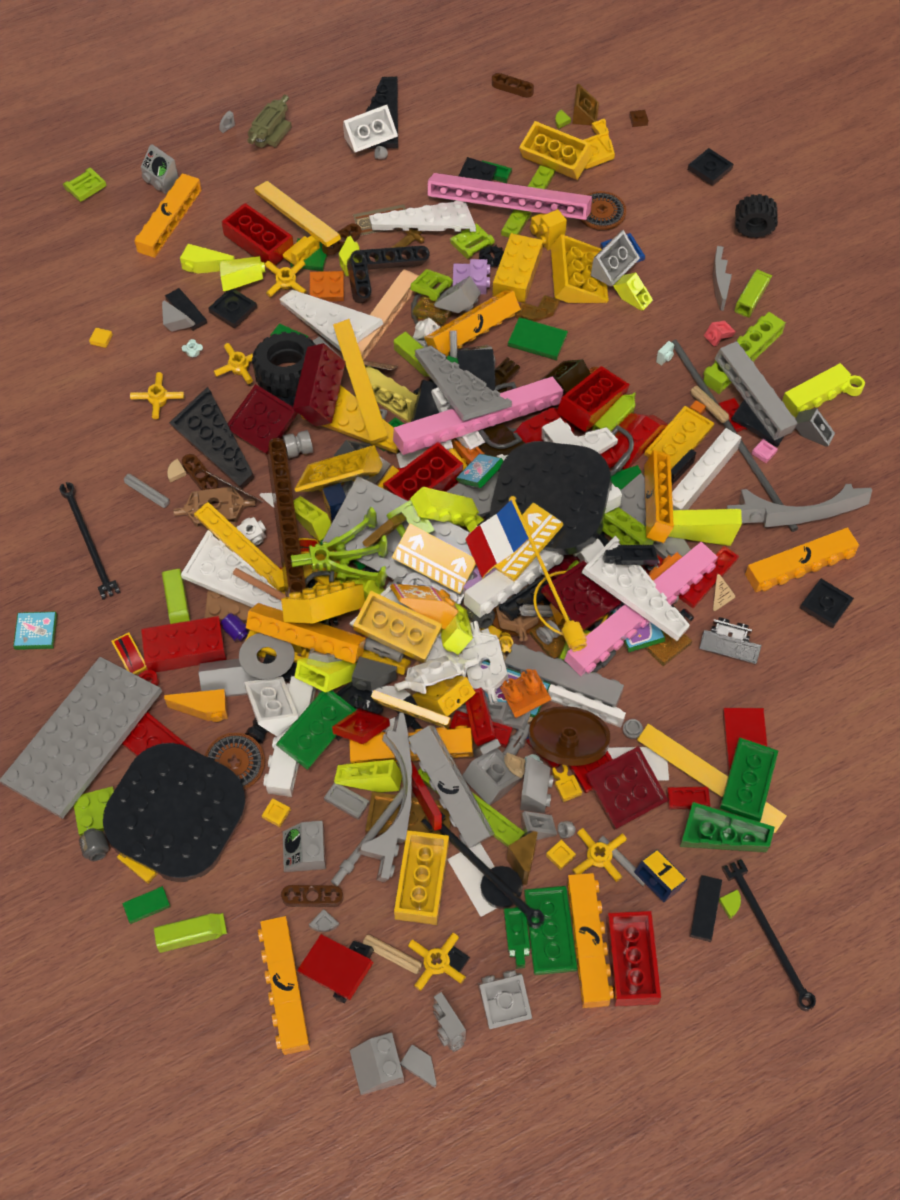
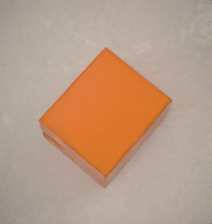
[690,400,706,415]

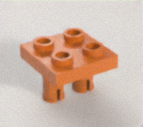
[500,669,552,718]

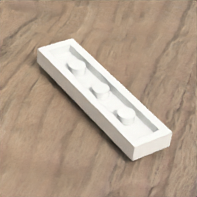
[548,684,626,728]

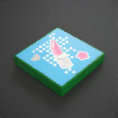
[456,454,503,488]
[13,612,57,650]

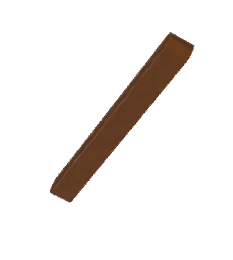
[267,438,306,597]

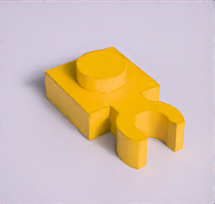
[552,764,582,802]

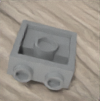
[478,970,532,1029]
[433,992,466,1052]

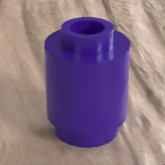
[221,613,249,642]

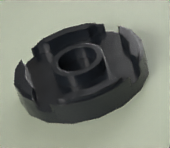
[480,866,523,909]

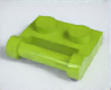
[63,167,107,202]
[450,223,495,259]
[410,269,453,301]
[386,500,435,538]

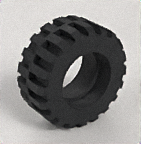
[252,332,316,397]

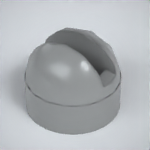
[374,146,388,160]
[558,821,576,838]

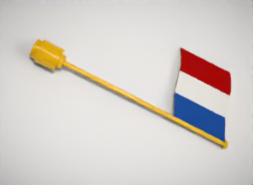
[465,496,587,652]

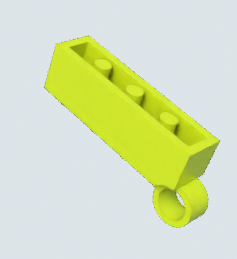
[782,363,865,417]
[410,487,484,533]

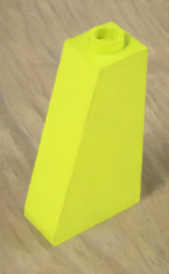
[668,509,742,546]

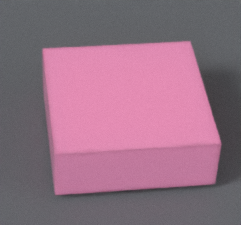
[752,439,778,463]

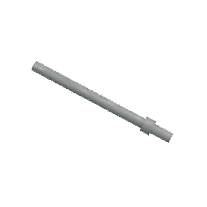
[331,787,412,886]

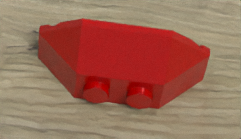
[514,407,575,443]
[612,413,668,470]

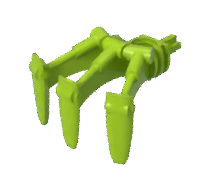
[291,507,388,588]

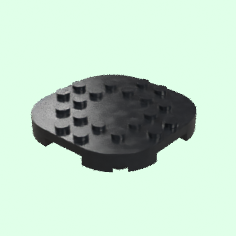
[490,441,612,555]
[103,743,246,882]

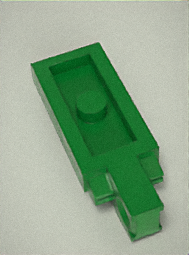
[504,907,530,969]

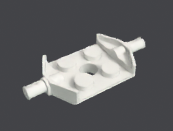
[462,621,509,704]
[394,654,478,694]

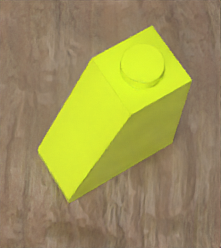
[220,256,266,291]
[294,658,357,692]

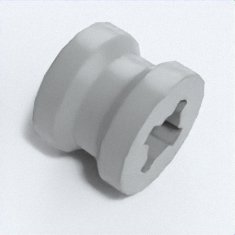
[536,620,560,645]

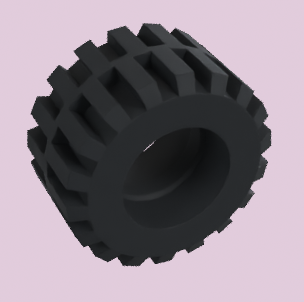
[735,194,778,238]

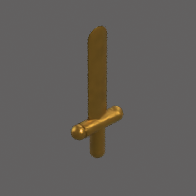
[386,228,424,260]

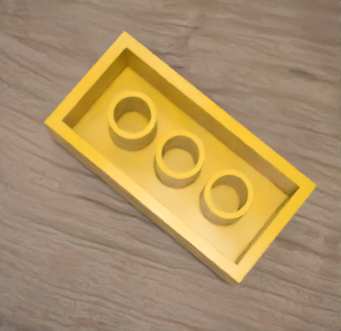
[519,121,593,180]
[492,233,543,303]
[281,580,365,623]
[353,591,442,663]
[394,830,449,925]

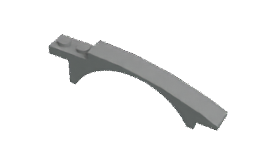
[727,484,872,527]
[357,712,412,882]

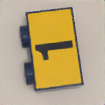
[323,483,346,524]
[634,849,687,903]

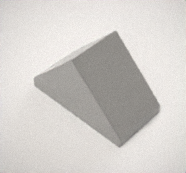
[162,300,195,332]
[521,811,557,840]

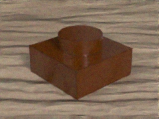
[629,110,649,127]

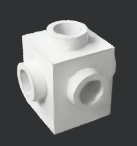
[413,318,441,347]
[236,517,266,546]

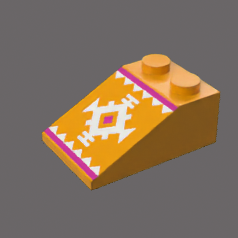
[390,584,459,630]

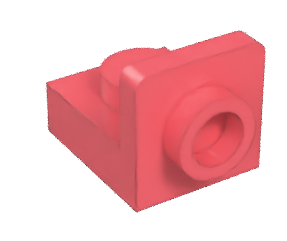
[704,321,736,346]

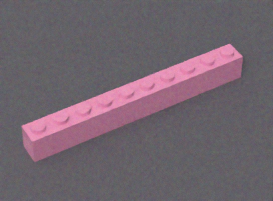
[428,173,592,220]
[393,377,563,455]
[564,542,718,676]

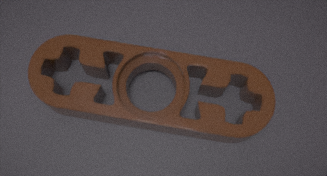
[492,73,534,98]
[322,223,362,255]
[182,454,219,490]
[281,885,343,907]

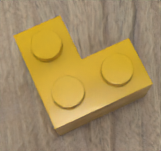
[530,209,567,251]

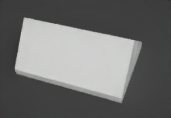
[343,105,398,153]
[244,677,298,736]

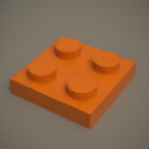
[310,271,344,302]

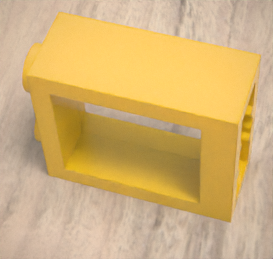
[413,675,475,717]

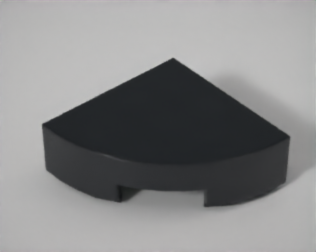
[448,946,470,972]

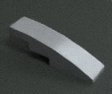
[713,246,732,311]
[451,697,531,730]

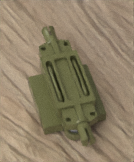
[247,94,292,147]

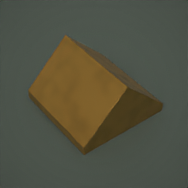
[572,83,599,126]
[507,831,538,886]

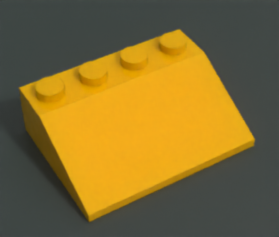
[551,234,609,303]
[295,445,383,492]

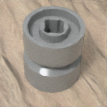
[283,430,313,458]

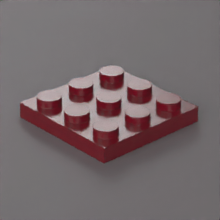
[227,384,298,455]
[541,560,622,632]
[585,746,669,830]

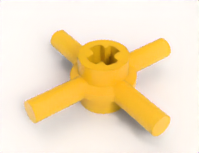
[265,260,307,297]
[213,343,253,384]
[130,372,185,419]
[572,828,627,882]
[408,933,466,991]

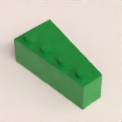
[680,802,775,852]

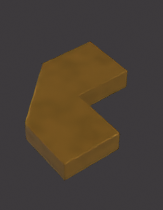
[516,295,560,322]

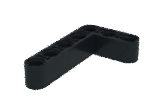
[347,246,430,303]

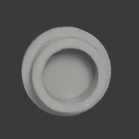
[623,719,643,739]

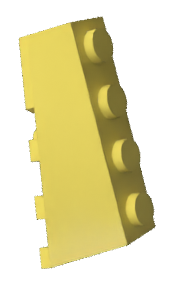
[366,366,418,423]

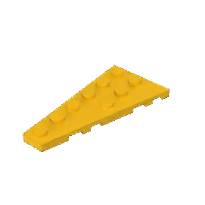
[301,385,399,454]

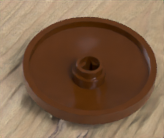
[529,706,610,766]

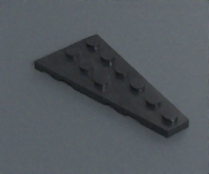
[365,76,398,149]
[169,387,255,489]

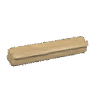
[690,386,729,423]
[363,935,422,974]

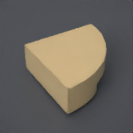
[167,459,186,483]
[504,753,525,778]

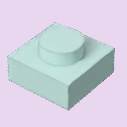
[656,341,674,366]

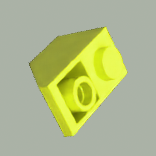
[339,236,359,277]
[613,272,653,311]

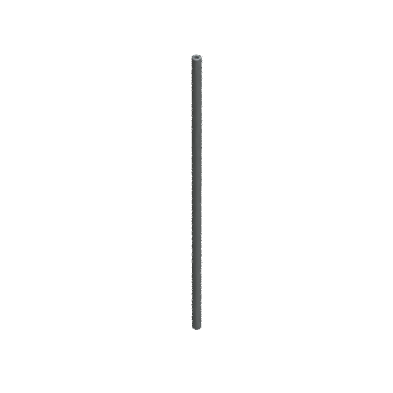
[671,340,798,532]

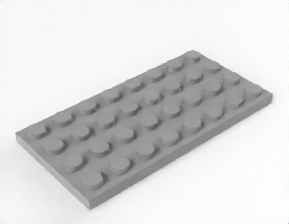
[322,476,477,605]
[0,657,162,819]

